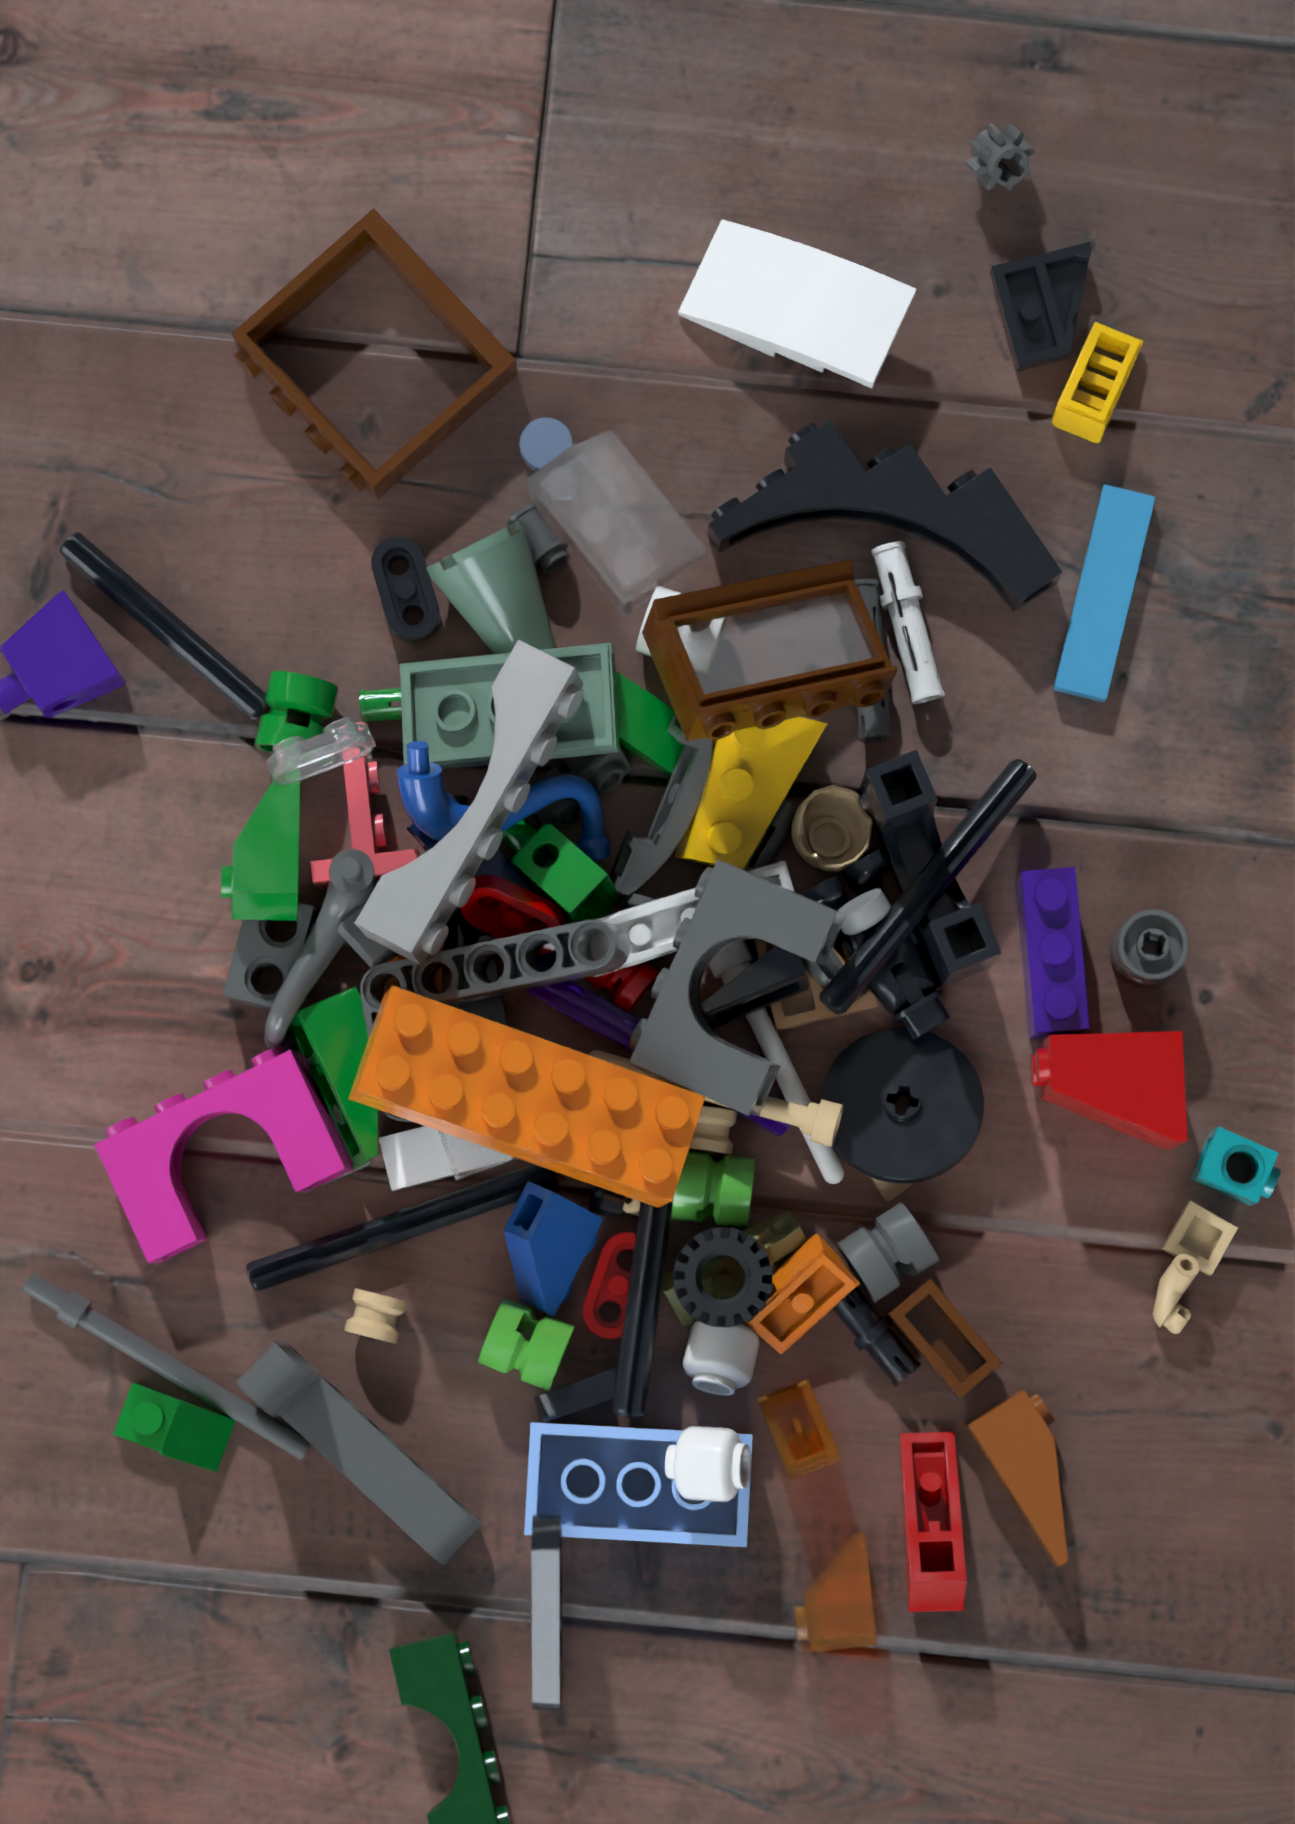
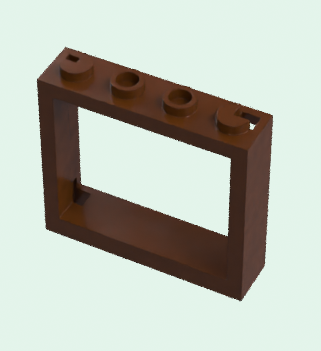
[231,208,518,499]

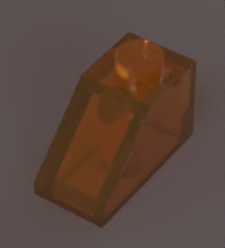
[794,1531,877,1652]

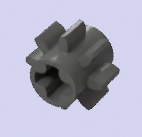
[965,123,1035,191]

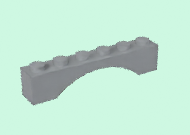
[355,640,584,966]

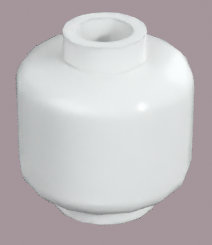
[683,1320,760,1396]
[665,1426,751,1502]

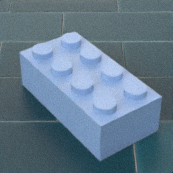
[524,1422,752,1547]

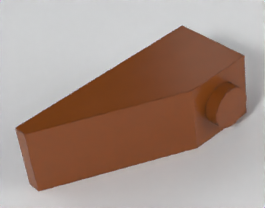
[965,1390,1068,1567]

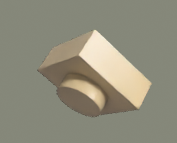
[1161,1201,1238,1276]

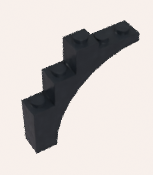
[708,420,1062,612]

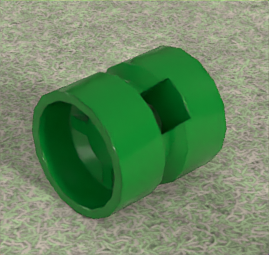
[254,671,339,762]

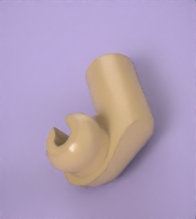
[1152,1253,1200,1334]

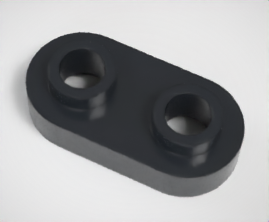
[371,537,441,643]

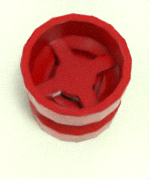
[585,963,660,1013]

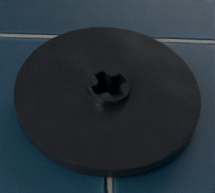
[821,1028,984,1183]

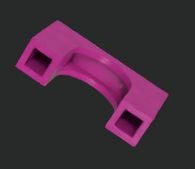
[94,1046,354,1263]

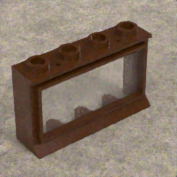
[642,559,898,741]

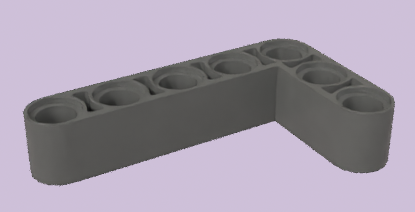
[360,920,630,1122]
[236,1340,482,1566]

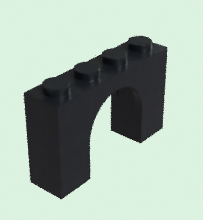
[859,749,1001,988]

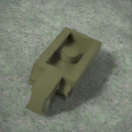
[662,1210,807,1326]

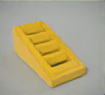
[1052,322,1144,443]

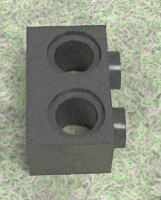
[223,902,319,1011]

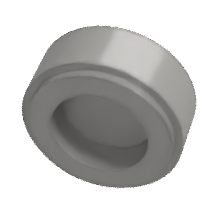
[838,889,891,935]

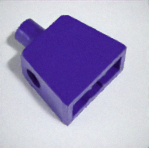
[0,590,126,718]

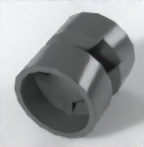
[1110,910,1189,987]
[836,1202,939,1303]

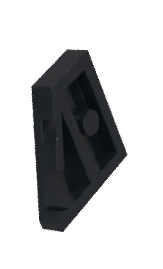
[990,242,1092,372]

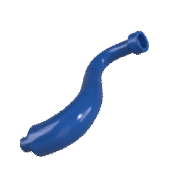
[397,741,610,861]

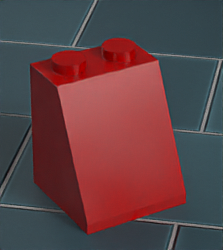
[1030,1031,1188,1149]

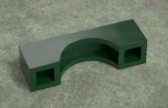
[389,1631,512,1824]

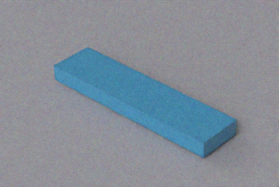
[1053,484,1155,703]

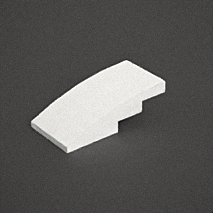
[678,219,917,389]

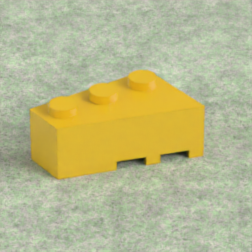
[674,717,828,869]

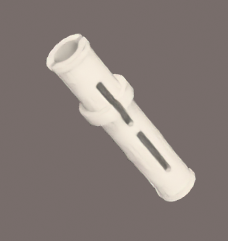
[871,541,945,704]

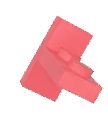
[310,748,421,890]

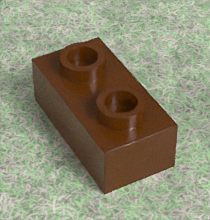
[887,1278,1002,1399]

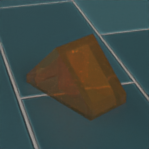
[757,1379,842,1480]

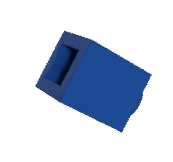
[504,1181,603,1317]

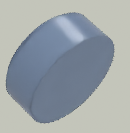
[519,418,573,474]

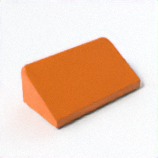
[746,1234,860,1355]

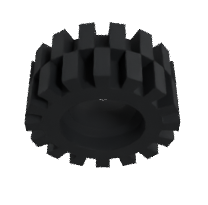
[673,1227,773,1328]

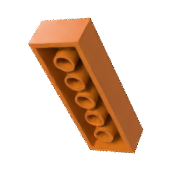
[348,986,705,1208]

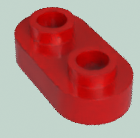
[460,875,566,954]
[582,1232,636,1339]

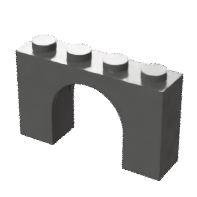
[629,859,846,1116]

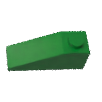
[221,753,301,921]
[288,987,378,1169]

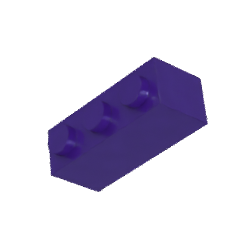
[1015,867,1090,1039]

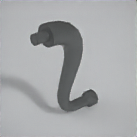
[264,849,376,1052]

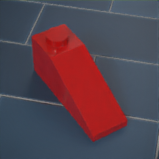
[900,1432,967,1612]

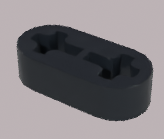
[534,1368,618,1423]

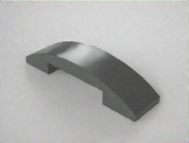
[609,690,713,896]

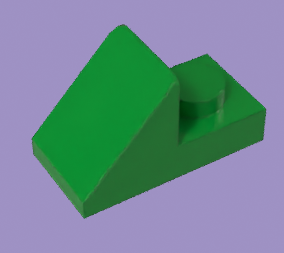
[113,1383,236,1472]

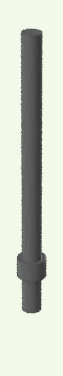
[22,1273,311,1460]

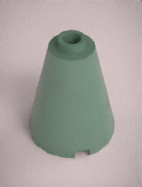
[426,520,555,654]

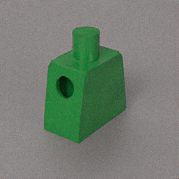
[501,819,622,924]

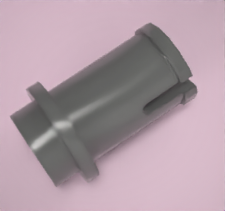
[507,503,570,574]

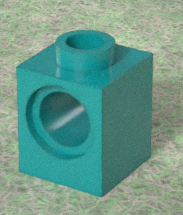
[1190,1126,1281,1206]

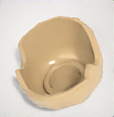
[791,785,873,873]

